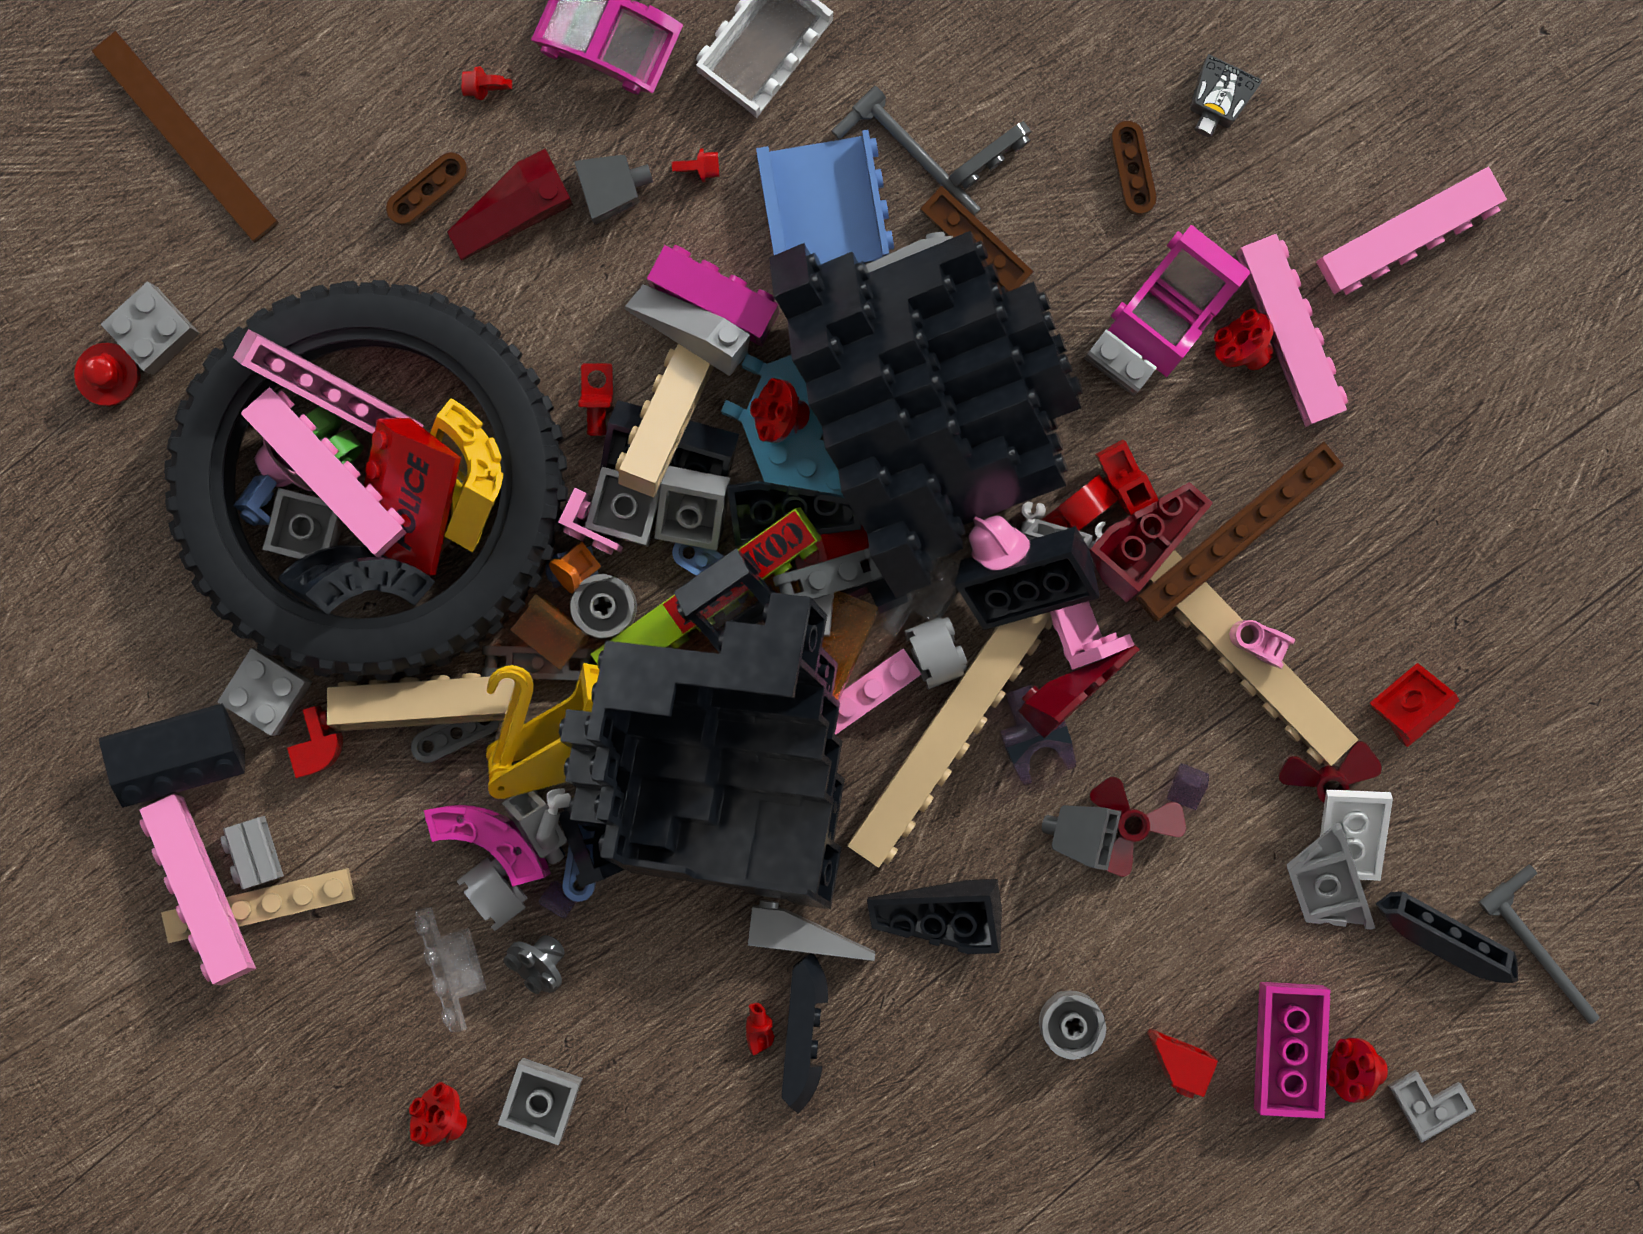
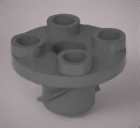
[503,935,565,994]

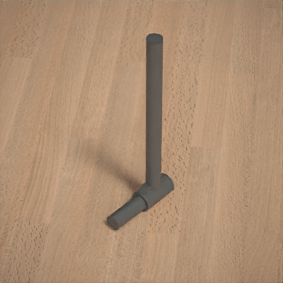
[831,85,981,216]
[1478,864,1599,1024]

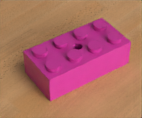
[647,245,779,347]
[1254,982,1331,1119]

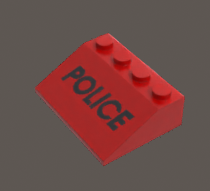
[354,418,461,575]

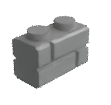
[1084,329,1157,396]
[221,816,284,889]

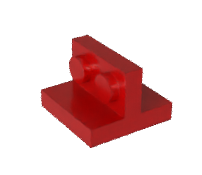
[1370,663,1460,747]

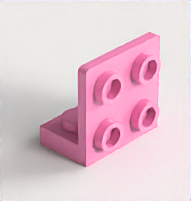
[558,488,623,555]
[1050,601,1134,670]

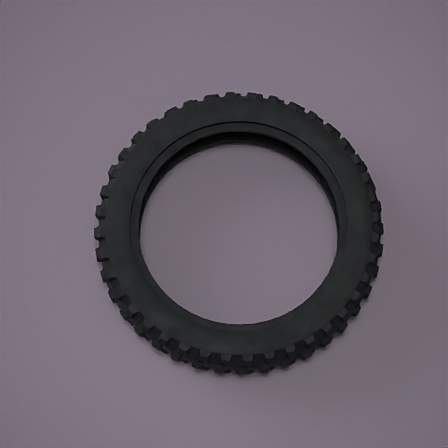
[164,280,568,681]

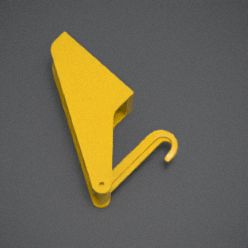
[486,663,600,799]

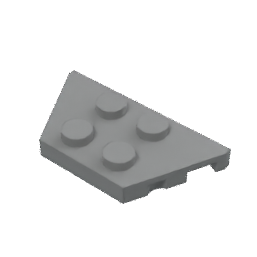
[1287,822,1375,930]

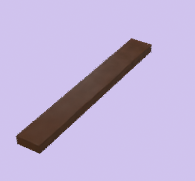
[91,31,279,243]
[1135,442,1344,622]

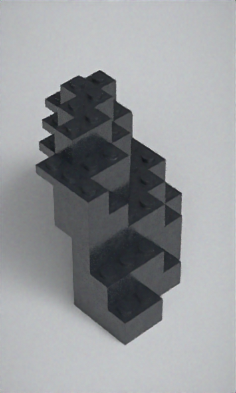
[769,231,1083,598]
[559,593,845,910]

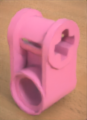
[1229,620,1295,669]

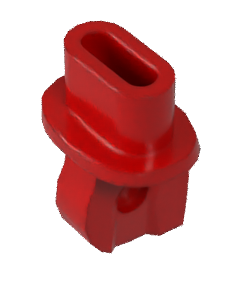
[461,66,512,100]
[671,148,720,182]
[746,1003,774,1055]

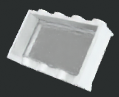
[696,0,833,118]

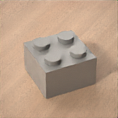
[101,281,199,375]
[654,466,731,551]
[585,467,661,547]
[263,488,343,559]
[217,648,313,736]
[498,1058,583,1145]

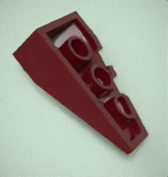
[447,148,573,261]
[1090,482,1213,602]
[1019,645,1140,739]

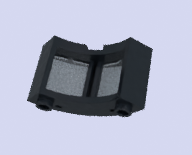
[674,548,776,654]

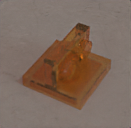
[511,594,591,670]

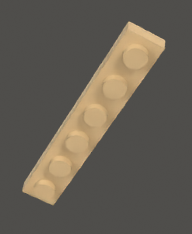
[161,868,356,943]

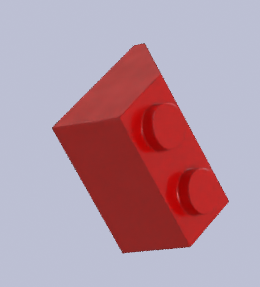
[1147,1028,1218,1099]

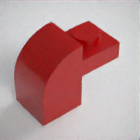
[1095,439,1159,516]
[1041,474,1118,531]
[287,706,343,778]

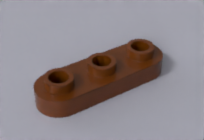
[1111,121,1157,216]
[386,152,468,226]

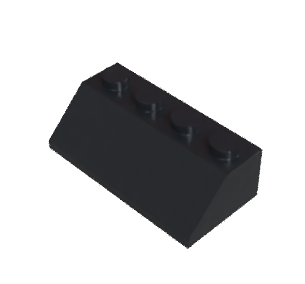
[600,400,739,483]
[955,526,1100,630]
[99,703,245,808]

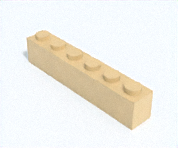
[615,344,714,498]
[327,673,514,731]

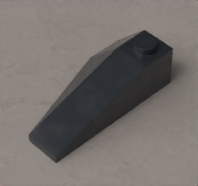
[727,481,861,546]
[867,879,1002,954]

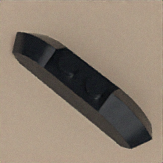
[1376,891,1518,983]
[781,953,828,1114]

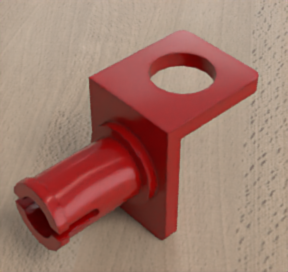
[578,363,613,436]

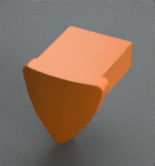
[549,542,601,594]

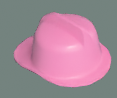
[254,438,313,491]
[969,516,1030,571]

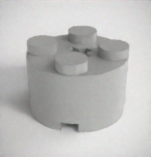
[570,574,637,639]
[905,617,967,690]
[457,857,528,931]
[1039,990,1106,1060]

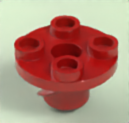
[1214,309,1274,370]
[74,343,141,407]
[750,378,810,443]
[1326,1038,1388,1103]
[409,1082,467,1147]

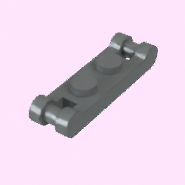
[773,548,884,600]
[481,646,596,680]

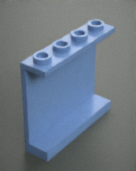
[756,130,894,264]

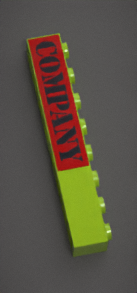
[591,508,822,665]

